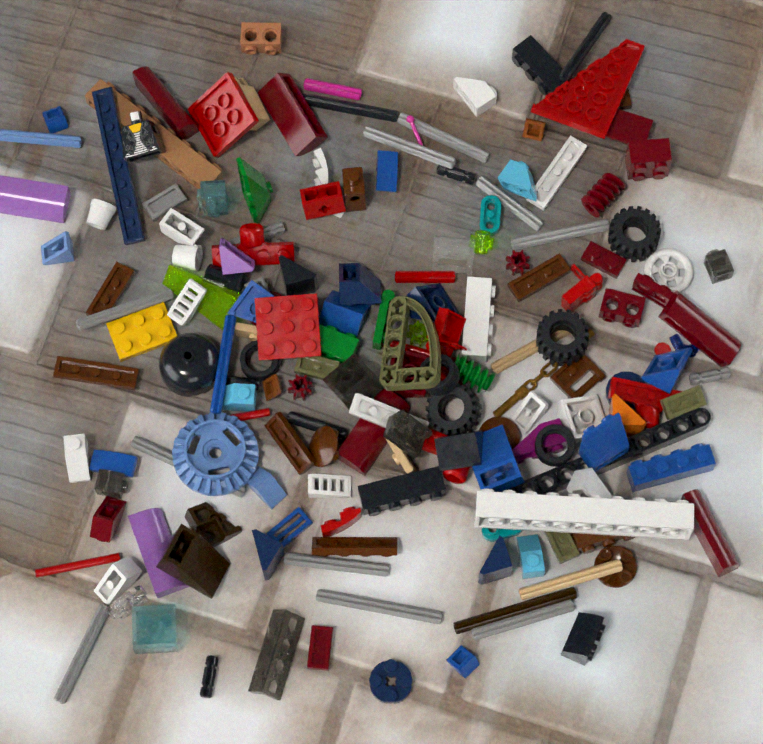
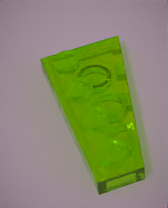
[162,264,241,330]

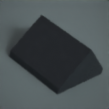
[279,255,318,296]
[434,430,483,471]

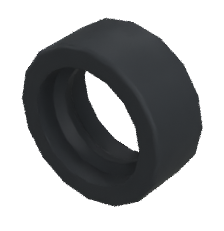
[240,340,280,382]
[420,354,460,396]
[535,424,575,467]

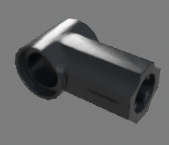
[203,264,248,296]

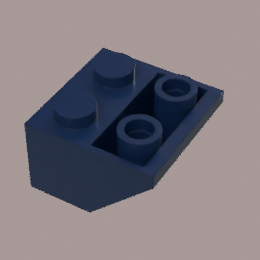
[339,263,381,306]

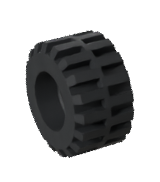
[608,206,661,262]
[536,309,589,366]
[425,383,482,435]

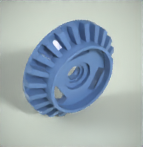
[172,412,259,496]

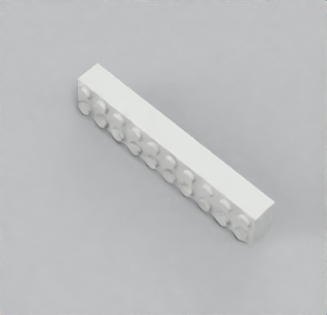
[475,489,694,540]

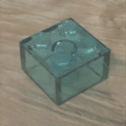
[132,604,178,654]

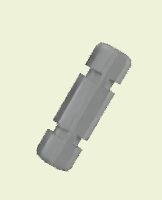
[689,367,730,385]

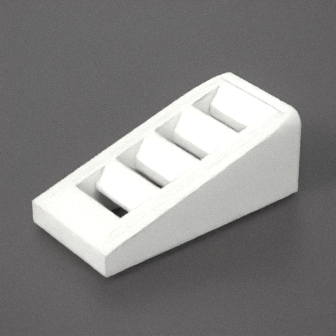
[167,279,207,326]
[308,474,351,498]

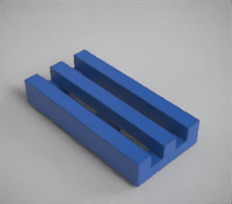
[266,507,313,548]

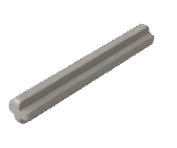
[476,176,544,231]

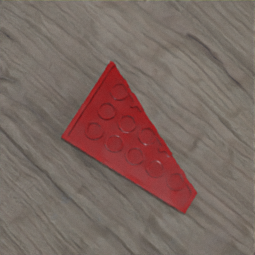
[531,39,645,139]

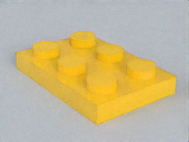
[106,302,177,362]

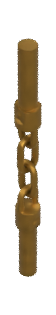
[493,329,595,417]

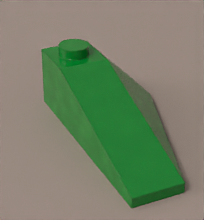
[236,157,273,224]

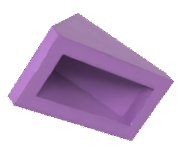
[219,237,255,275]

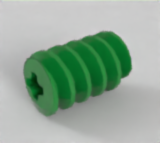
[454,353,496,393]

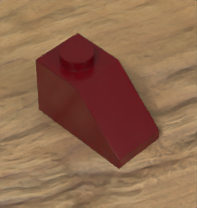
[90,496,127,543]

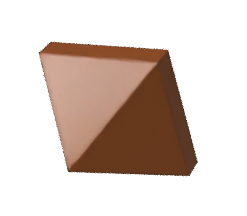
[522,118,546,141]
[262,374,283,401]

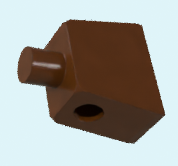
[342,167,366,212]

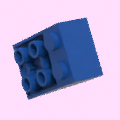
[578,412,629,473]
[472,425,525,492]

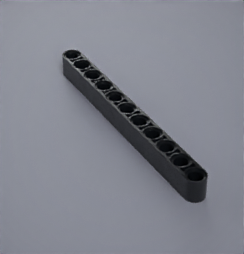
[502,408,711,495]

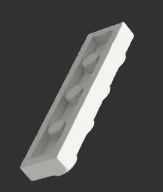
[527,135,588,211]
[349,393,429,442]

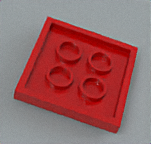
[187,72,259,158]
[255,293,322,361]

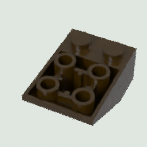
[156,524,230,599]

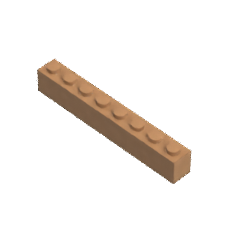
[85,79,223,197]

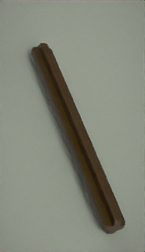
[453,587,577,634]

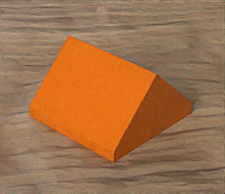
[609,394,646,438]

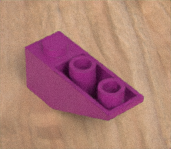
[513,418,567,464]

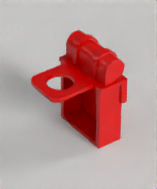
[561,264,603,313]
[426,307,467,357]

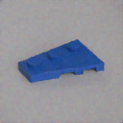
[227,280,274,323]

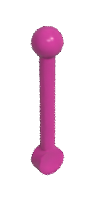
[406,115,423,146]

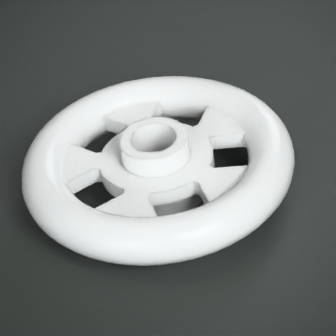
[644,248,693,293]

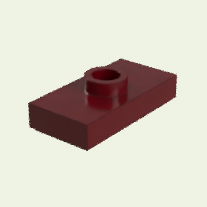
[307,625,333,671]

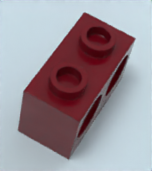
[598,288,646,328]

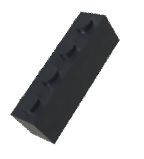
[512,35,572,95]
[357,466,446,516]

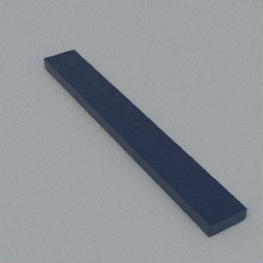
[92,87,146,246]

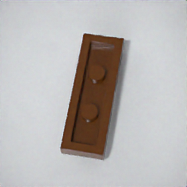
[507,253,571,303]
[86,261,135,324]
[264,412,316,475]

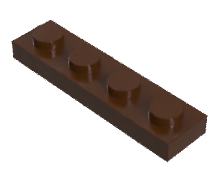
[53,356,140,391]
[312,537,398,557]

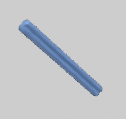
[0,129,82,148]

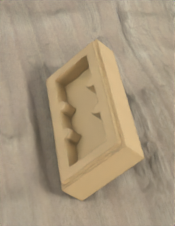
[235,322,257,341]
[386,435,417,474]

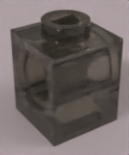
[703,249,734,284]
[94,469,129,499]

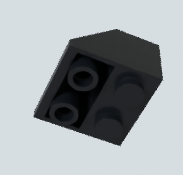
[561,612,606,666]

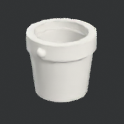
[86,199,117,230]
[172,244,203,271]

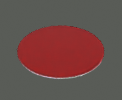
[654,342,671,355]

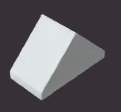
[511,391,548,434]

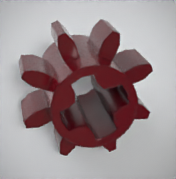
[506,250,530,276]
[287,374,313,401]

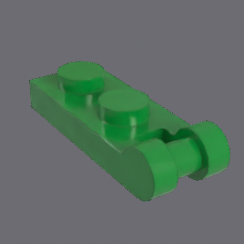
[372,289,394,350]

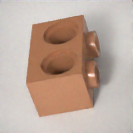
[240,22,282,55]

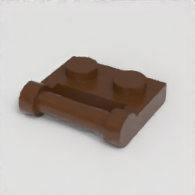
[550,355,606,399]

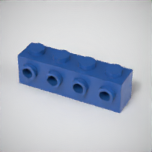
[626,443,716,492]

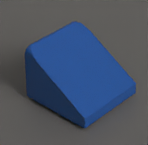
[42,106,68,134]
[446,645,479,678]

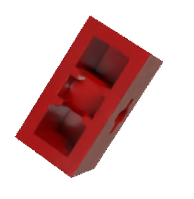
[300,181,346,220]

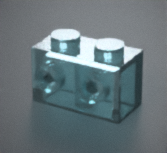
[197,180,229,218]

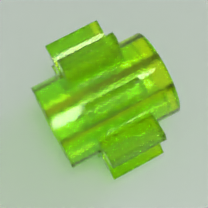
[469,230,494,254]
[407,320,428,347]

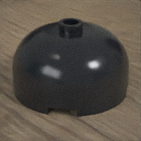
[159,333,219,397]

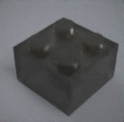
[322,353,384,410]

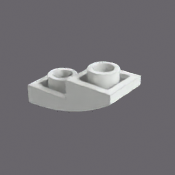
[312,148,329,186]

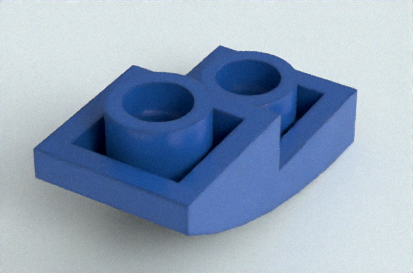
[375,150,398,192]
[89,450,138,478]

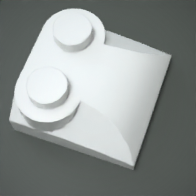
[557,394,604,443]

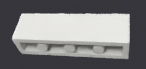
[461,277,496,363]

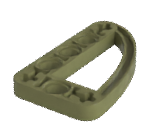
[379,296,441,391]

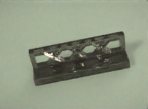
[248,609,305,700]

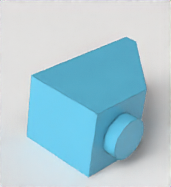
[498,159,538,202]
[222,383,257,412]
[516,534,545,579]

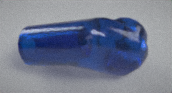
[669,334,698,358]

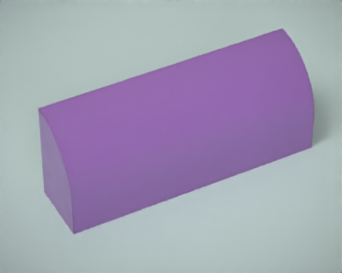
[0,175,71,223]
[128,508,190,598]

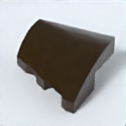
[185,502,242,547]

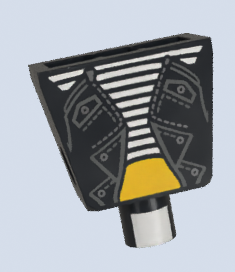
[122,111,166,162]

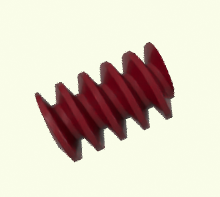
[581,173,625,217]

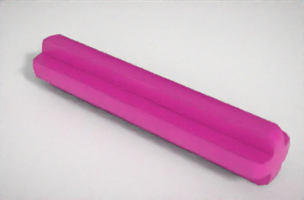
[303,78,362,100]

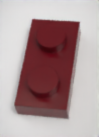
[581,241,627,279]

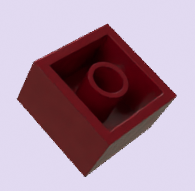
[625,138,672,181]

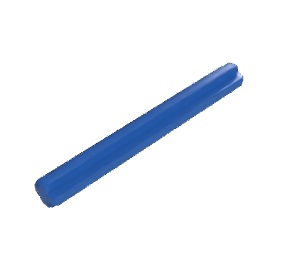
[210,315,236,414]

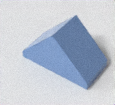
[41,231,74,265]
[246,466,287,510]

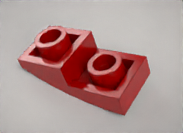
[320,507,362,537]

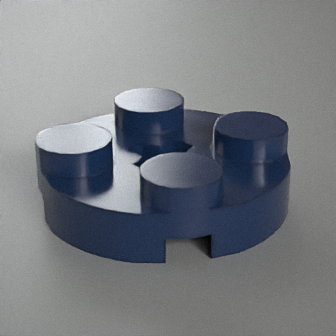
[369,659,413,704]

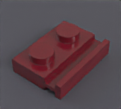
[632,273,674,308]

